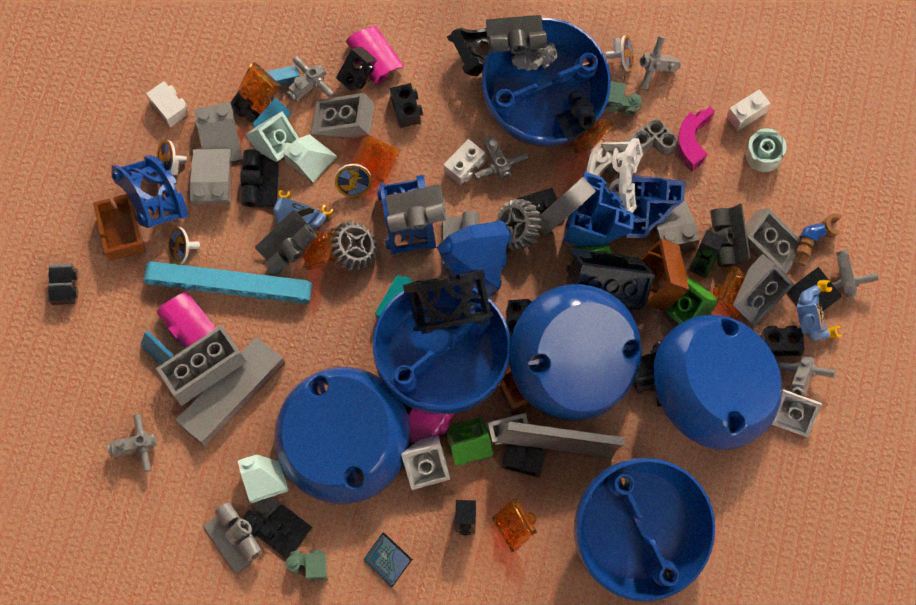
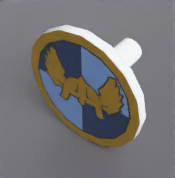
[606,35,634,71]
[156,140,187,175]
[334,164,372,197]
[168,227,200,264]

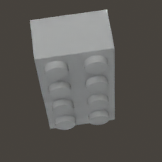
[156,325,246,406]

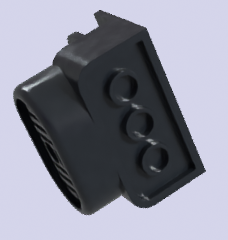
[566,248,655,314]

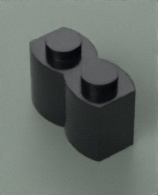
[48,264,78,305]
[501,444,546,477]

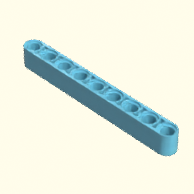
[143,261,313,304]

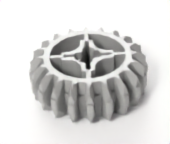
[494,199,542,250]
[327,220,378,272]

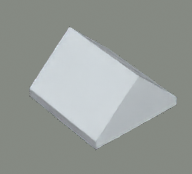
[772,390,822,437]

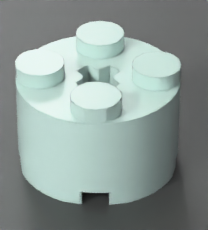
[745,128,786,172]

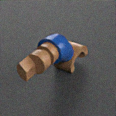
[794,213,841,266]

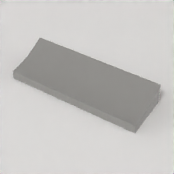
[176,337,285,447]
[497,422,625,458]

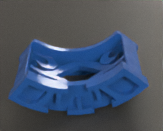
[111,155,188,228]
[377,175,437,255]

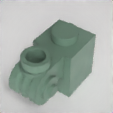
[605,81,642,115]
[286,550,328,581]

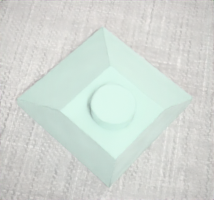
[246,112,299,162]
[283,134,337,183]
[238,454,289,504]

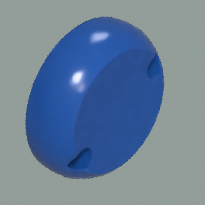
[481,18,611,147]
[509,284,641,421]
[373,286,510,415]
[654,315,782,450]
[274,367,411,504]
[574,458,715,601]

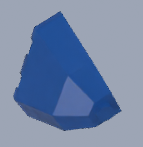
[563,171,634,247]
[617,175,685,238]
[437,221,512,298]

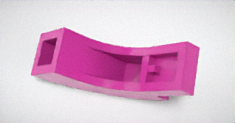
[677,106,715,172]

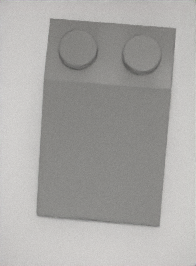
[311,93,375,138]
[194,102,243,163]
[190,149,231,205]
[653,198,700,256]
[746,208,800,275]
[733,254,794,326]

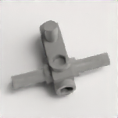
[640,35,681,89]
[512,42,557,71]
[286,56,334,101]
[474,136,528,180]
[832,250,879,297]
[777,356,836,397]
[107,414,157,472]

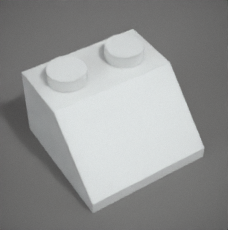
[401,435,450,490]

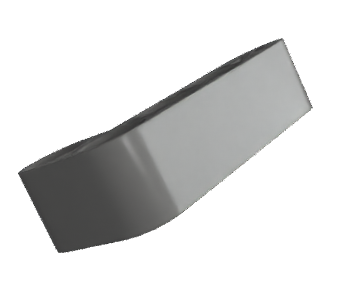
[605,119,677,175]
[538,177,596,237]

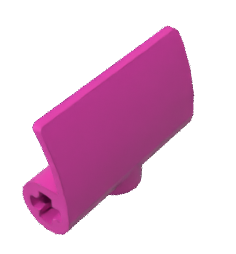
[346,25,404,85]
[157,292,216,349]
[408,408,454,444]

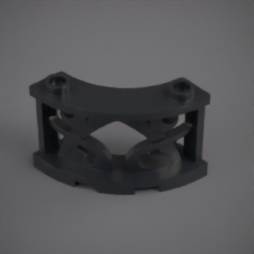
[447,28,488,77]
[403,269,493,334]

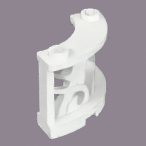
[586,138,643,213]

